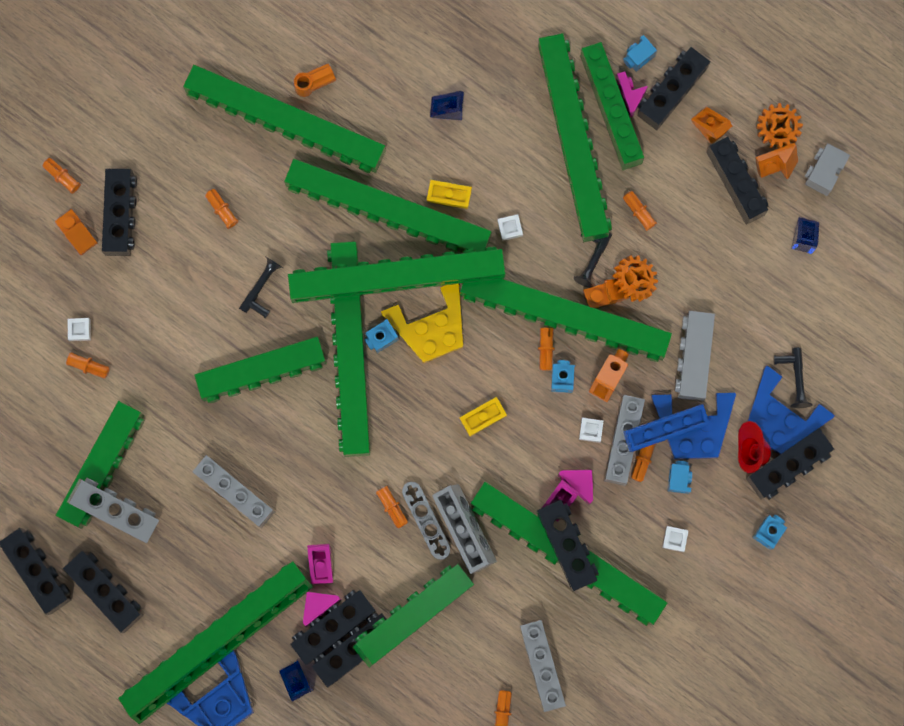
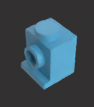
[623,35,657,72]
[364,319,399,353]
[551,360,575,393]
[667,461,692,494]
[752,515,787,550]

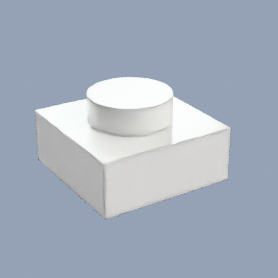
[497,214,523,241]
[68,318,91,341]
[579,418,603,443]
[662,526,688,552]

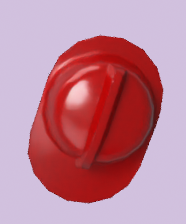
[738,421,771,473]

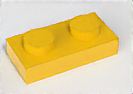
[427,180,472,209]
[459,397,507,437]

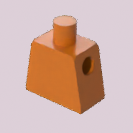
[589,349,629,402]

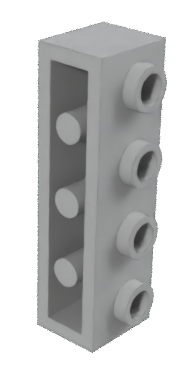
[675,311,715,401]

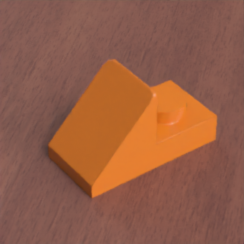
[691,107,733,144]
[755,143,798,179]
[55,209,98,255]
[583,279,630,309]

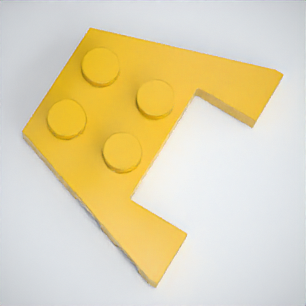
[381,284,463,363]

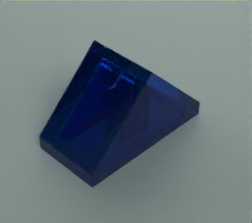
[430,91,464,120]
[791,217,819,254]
[279,661,314,702]

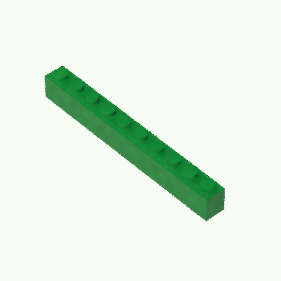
[538,33,612,243]
[183,64,386,173]
[284,159,492,252]
[327,242,370,457]
[288,247,505,303]
[460,279,672,362]
[470,482,668,626]
[118,561,313,724]

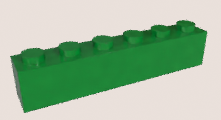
[580,42,644,171]
[194,337,326,403]
[55,401,145,529]
[353,564,474,668]

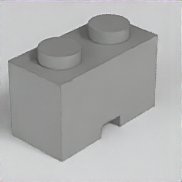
[804,143,850,196]

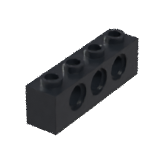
[637,47,711,131]
[102,169,137,256]
[746,428,835,500]
[537,500,599,592]
[0,528,71,615]
[63,551,144,633]
[290,590,376,665]
[311,612,387,688]

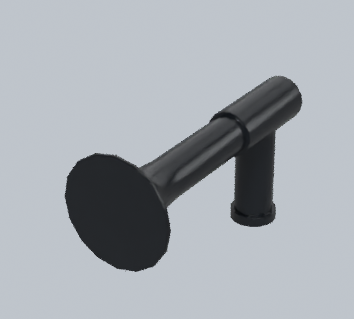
[573,232,612,288]
[239,256,283,319]
[773,347,813,408]

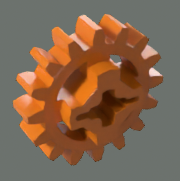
[756,103,803,149]
[612,255,658,302]

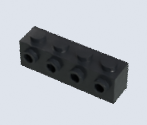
[706,137,769,225]

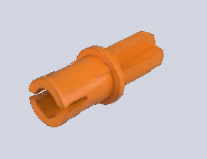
[42,158,81,194]
[205,189,239,229]
[623,191,657,231]
[538,328,555,371]
[66,352,110,379]
[631,444,656,482]
[376,486,408,528]
[494,690,512,726]

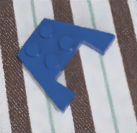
[747,366,835,455]
[651,393,736,459]
[167,650,254,726]

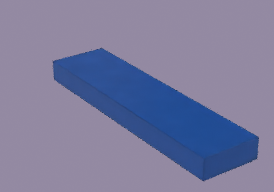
[623,404,710,452]

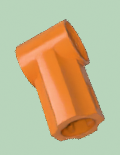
[294,64,336,97]

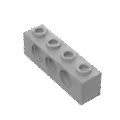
[604,395,645,486]
[193,455,275,529]
[67,478,159,543]
[432,484,497,574]
[520,620,566,712]

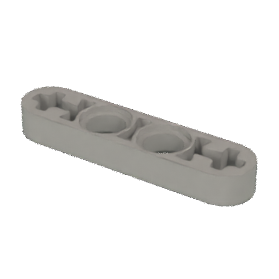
[402,482,450,560]

